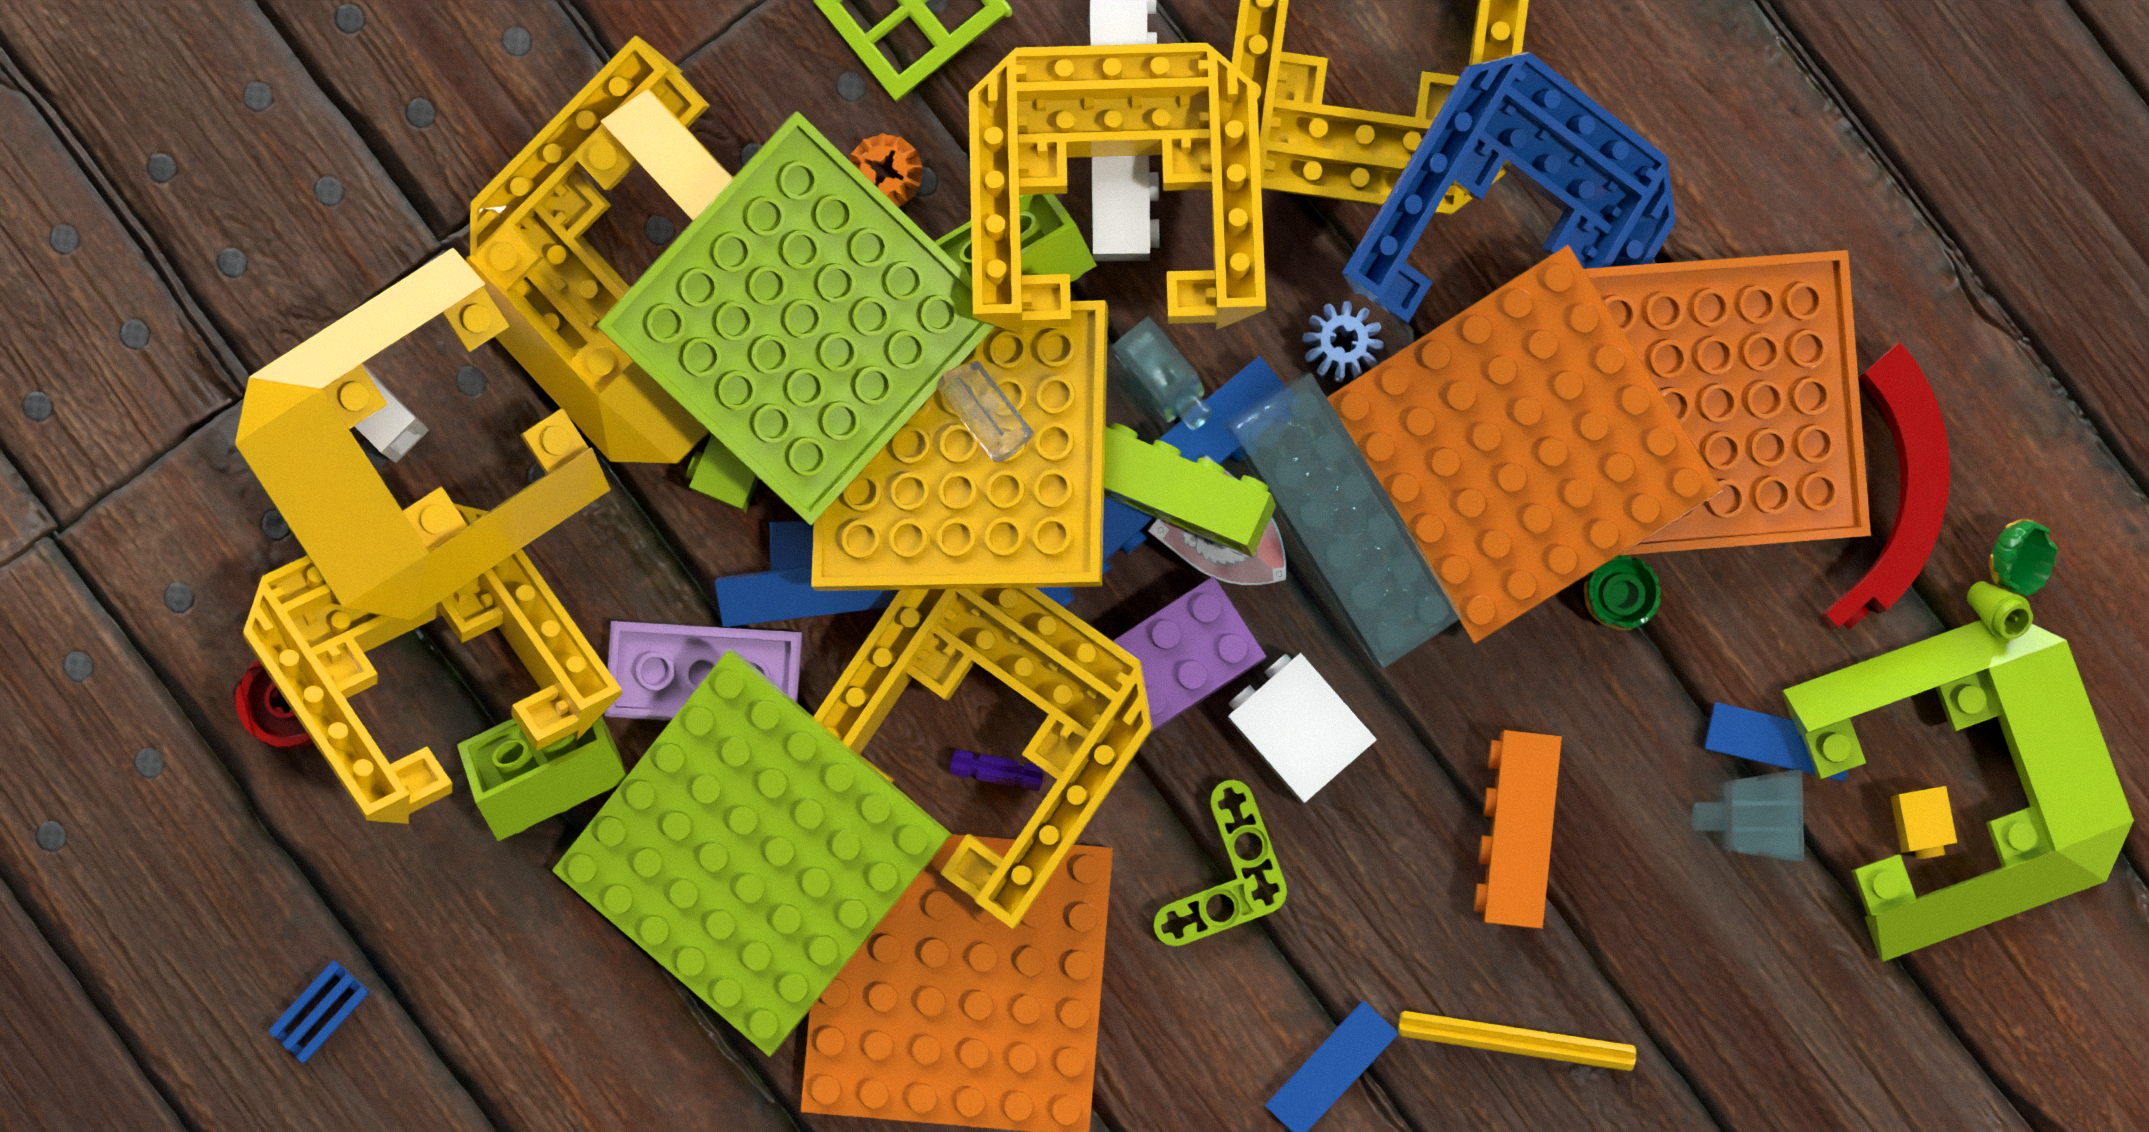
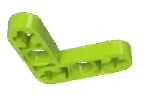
[1153,780,1287,947]

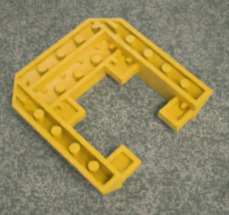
[1232,0,1529,215]
[470,36,710,353]
[969,43,1266,335]
[465,89,733,464]
[234,248,611,621]
[243,503,622,824]
[814,588,1153,929]

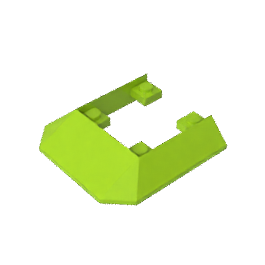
[1781,620,2134,962]

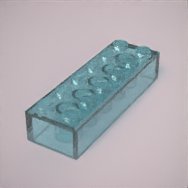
[1222,372,1464,669]

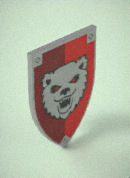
[1147,454,1286,585]

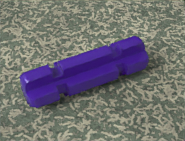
[950,750,1044,791]

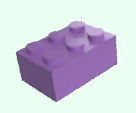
[1113,576,1266,735]

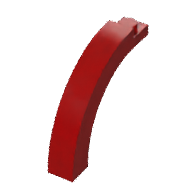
[1819,342,1950,631]

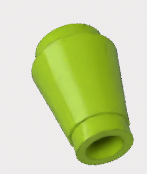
[1967,581,2033,639]

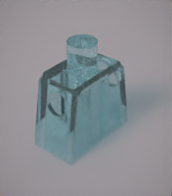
[1111,316,1213,430]
[1692,770,1804,863]

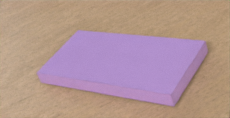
[604,621,802,721]

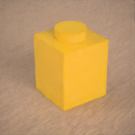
[1890,786,1957,860]

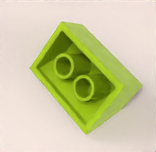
[935,194,1097,282]
[457,715,627,841]

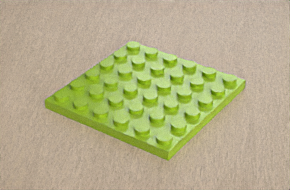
[595,111,995,525]
[552,649,952,1057]

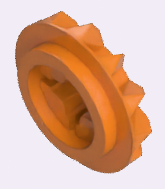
[849,133,922,207]

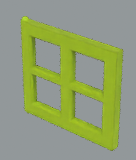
[813,0,1012,102]

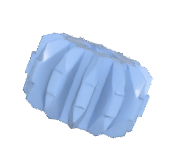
[1302,301,1384,383]

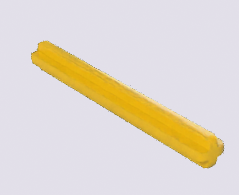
[1398,1011,1636,1071]

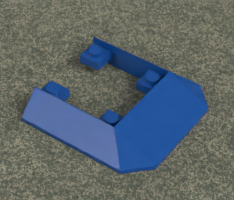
[1342,52,1676,323]

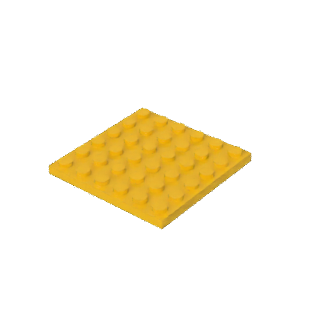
[811,300,1108,591]

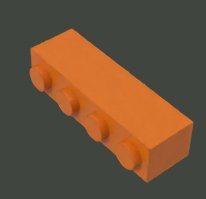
[1474,730,1562,929]

